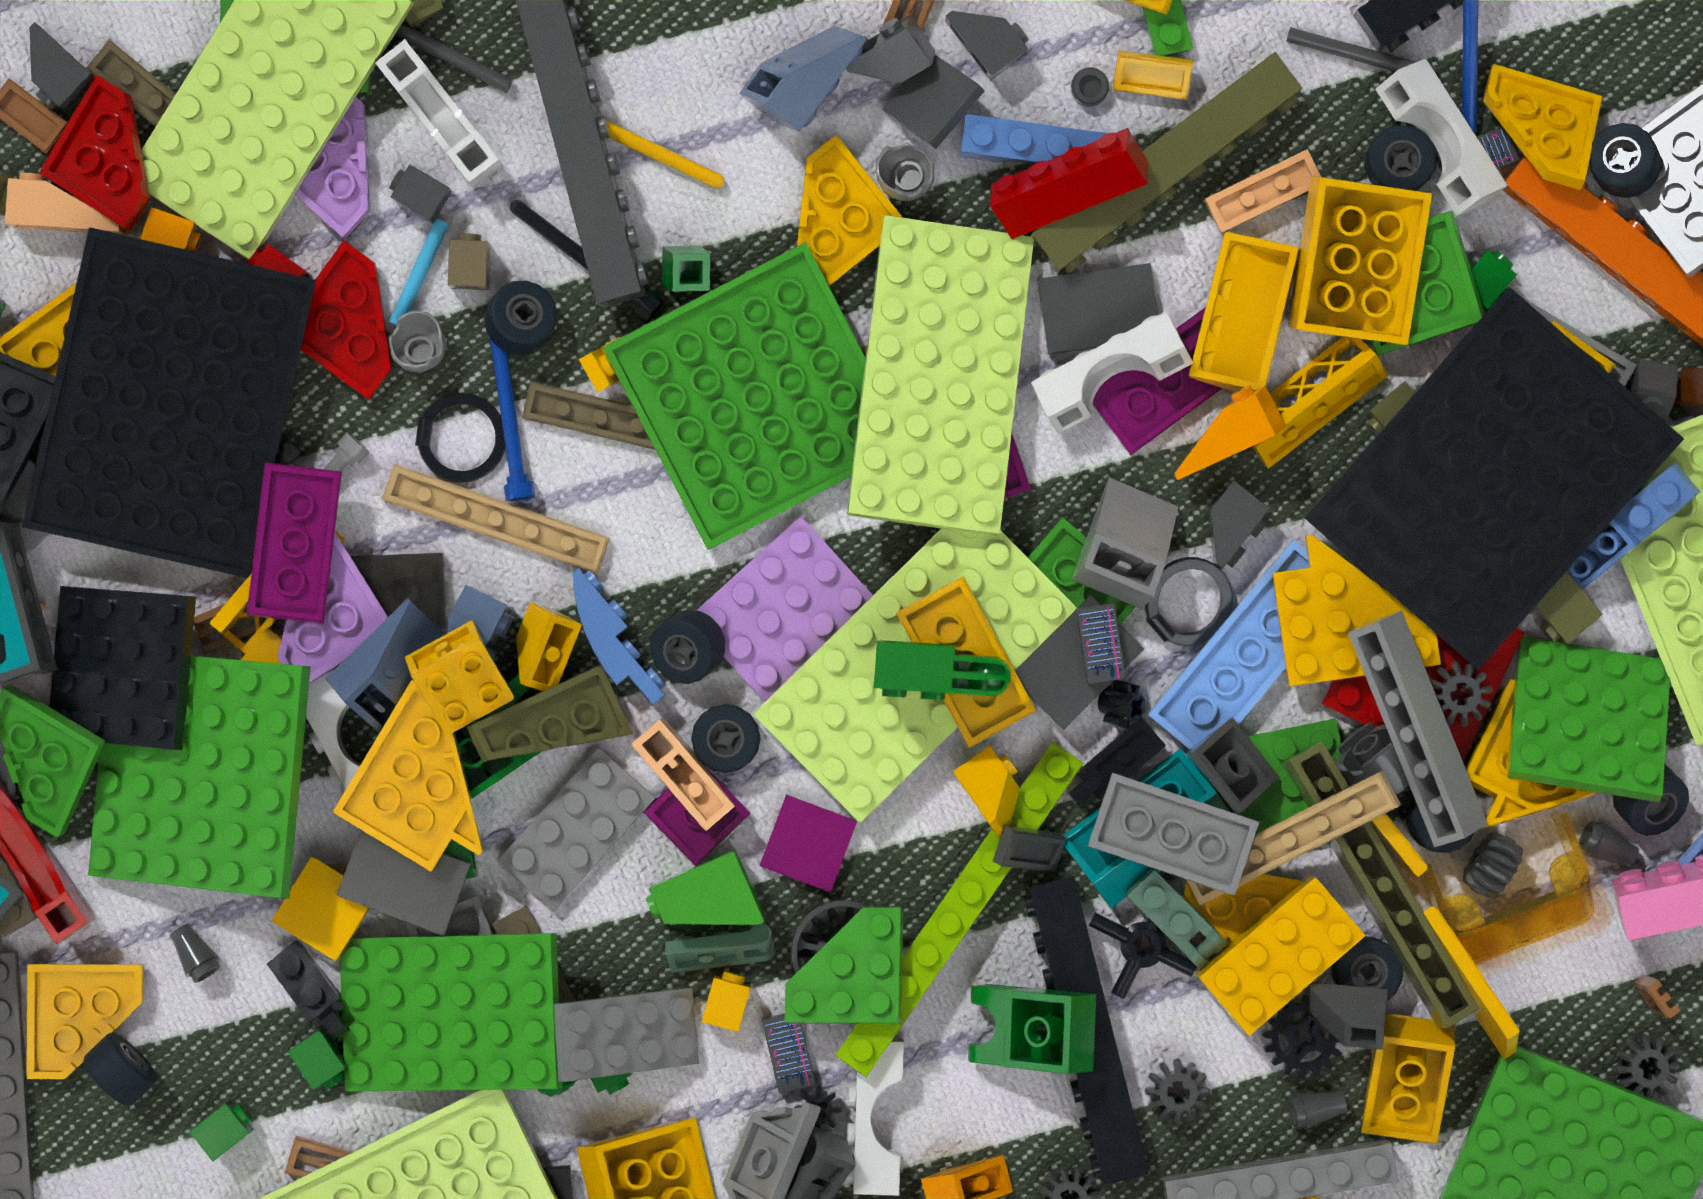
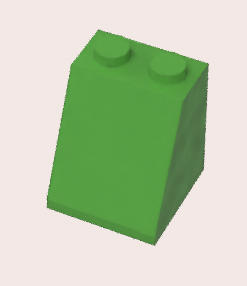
[646,848,766,925]

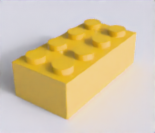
[1195,875,1366,1036]

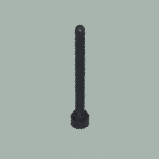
[510,200,664,324]

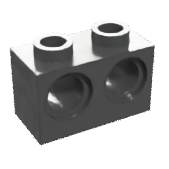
[784,1126,855,1199]

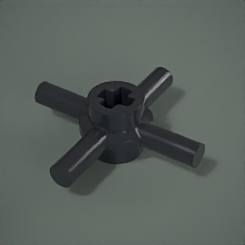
[1089,912,1197,999]

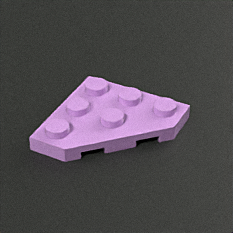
[295,97,370,239]
[277,533,388,684]

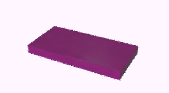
[1092,307,1223,456]
[247,463,342,624]

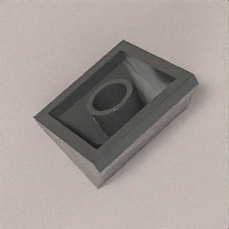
[1185,717,1279,815]

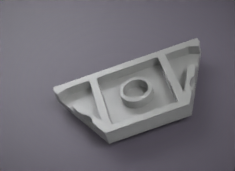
[723,1103,821,1199]

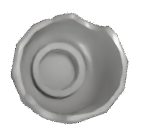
[876,143,934,201]
[389,310,447,373]

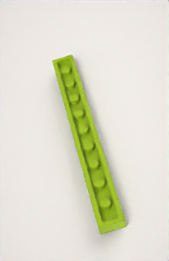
[835,742,1084,1078]

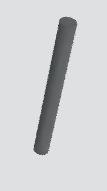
[394,23,513,93]
[1286,27,1437,73]

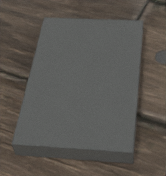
[1037,263,1158,355]
[1015,595,1144,730]
[336,830,472,936]

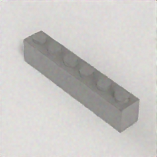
[1348,610,1488,847]
[1162,1139,1399,1199]

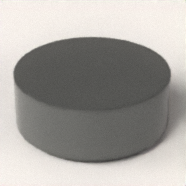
[1071,67,1109,107]

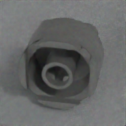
[1334,719,1409,795]

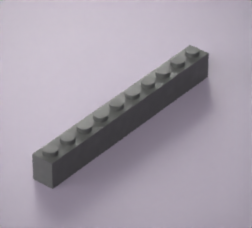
[516,0,650,308]

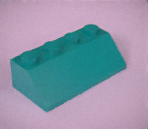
[1063,748,1229,908]

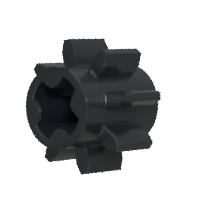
[1098,680,1145,729]
[794,1084,842,1128]

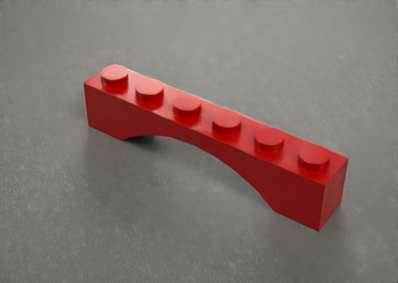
[0,780,95,944]

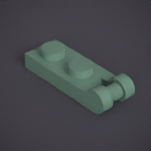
[1126,868,1229,970]
[665,923,776,973]

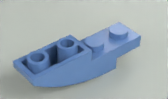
[1567,463,1700,590]
[573,568,665,706]

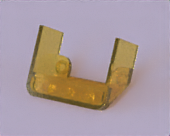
[1420,811,1595,965]

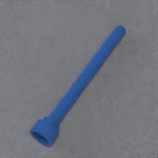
[1462,0,1478,134]
[490,339,536,501]

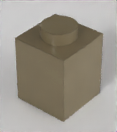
[447,233,491,290]

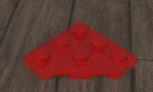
[39,75,150,231]
[301,241,392,400]

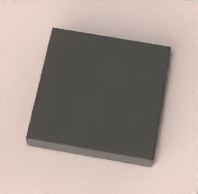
[882,55,985,149]

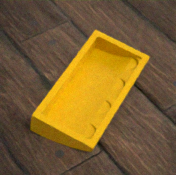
[1189,231,1299,392]

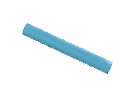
[389,218,449,326]

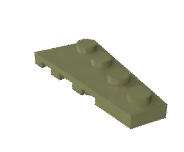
[467,665,633,762]

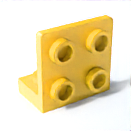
[405,620,514,735]

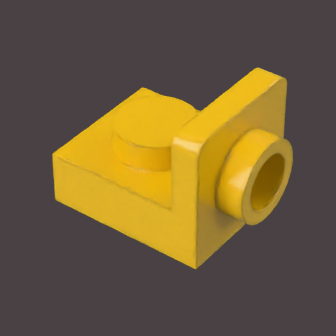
[579,337,621,393]

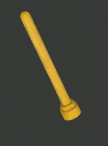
[606,120,725,189]

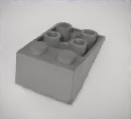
[1071,477,1178,609]

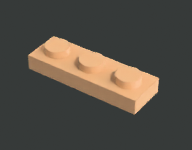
[1204,149,1321,234]

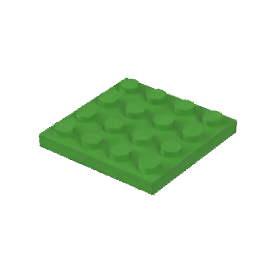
[1507,636,1670,802]

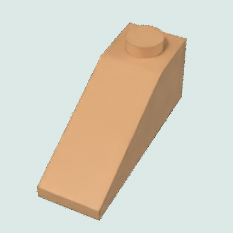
[5,173,126,235]
[631,718,735,831]

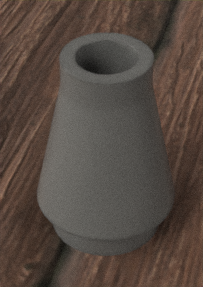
[1578,821,1639,868]
[170,924,221,983]
[1287,1091,1347,1130]

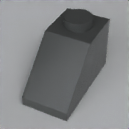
[945,11,1029,81]
[29,22,95,112]

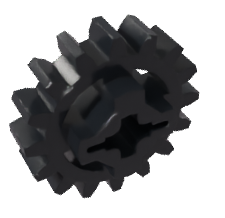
[1261,994,1342,1078]

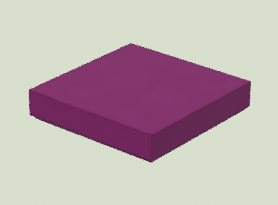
[643,764,751,866]
[759,794,857,893]

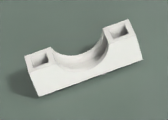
[375,39,503,188]
[1375,58,1507,216]
[1031,311,1193,434]
[306,668,361,790]
[846,1039,904,1196]

